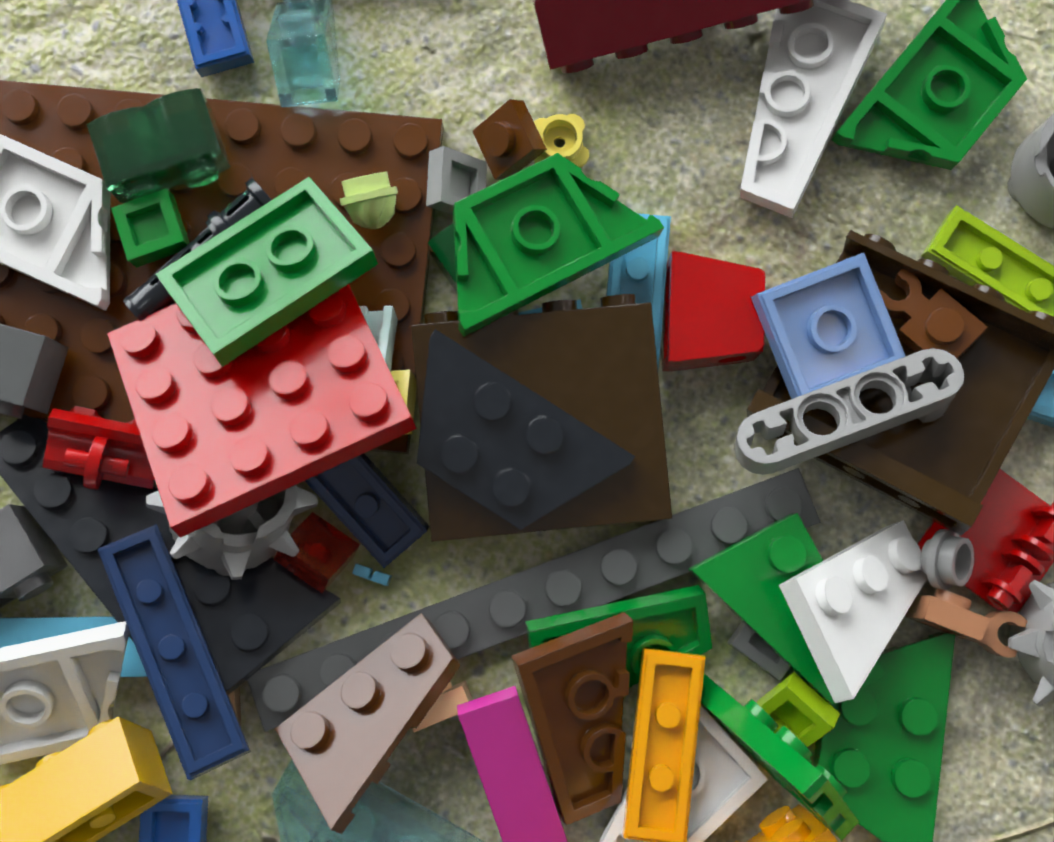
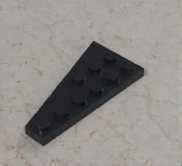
[0,415,341,695]

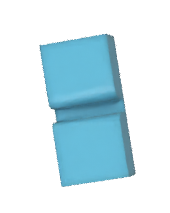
[352,563,392,586]

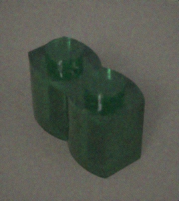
[87,88,231,203]

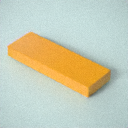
[622,648,706,842]

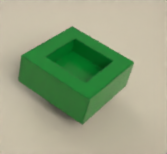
[111,188,189,268]

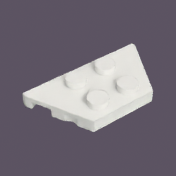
[0,134,111,311]
[0,621,130,765]

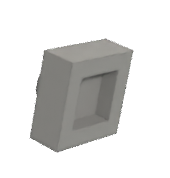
[426,146,487,215]

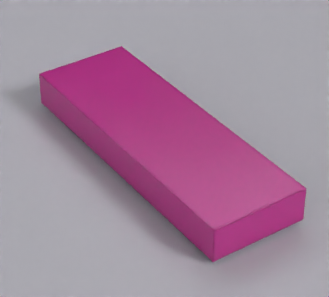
[457,686,568,842]

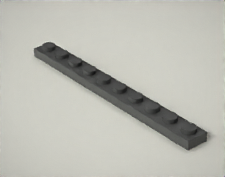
[247,468,821,732]

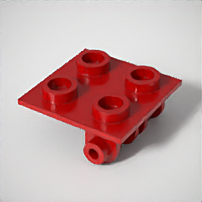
[917,469,1054,613]

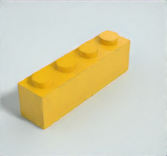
[0,716,173,842]

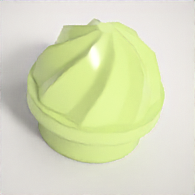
[340,171,398,229]

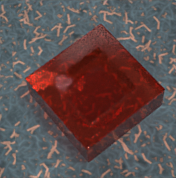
[274,512,360,593]

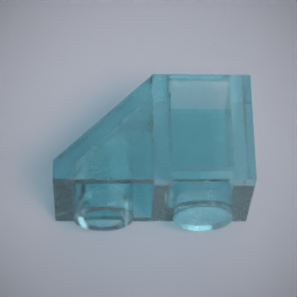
[266,0,340,107]

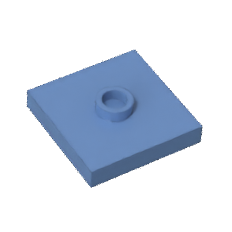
[751,253,906,399]

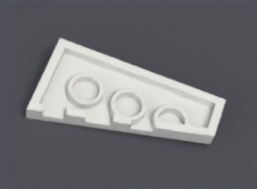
[740,0,887,218]

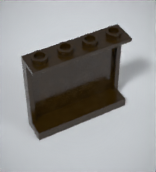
[747,230,1054,536]
[411,294,672,542]

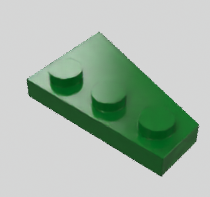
[525,585,712,688]

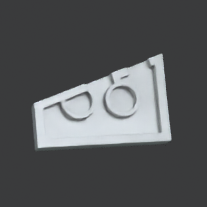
[599,706,768,842]

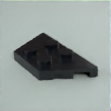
[417,329,635,530]

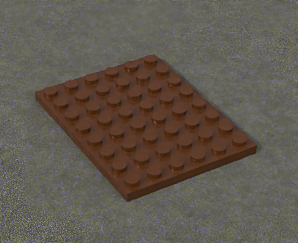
[0,80,444,454]

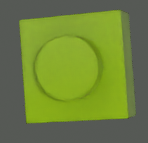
[756,672,840,747]

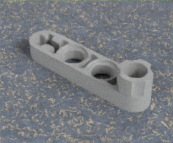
[734,348,964,475]

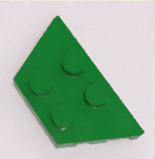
[831,0,1027,170]
[453,153,664,337]
[813,632,955,842]
[701,674,859,841]

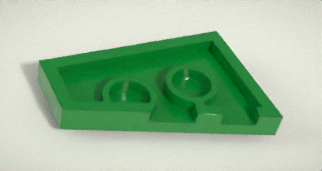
[688,513,886,705]

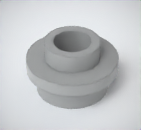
[920,529,974,590]

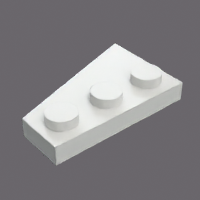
[779,520,927,703]

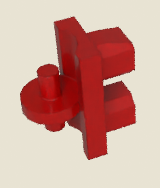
[42,406,155,490]

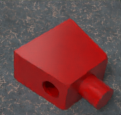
[662,251,765,372]

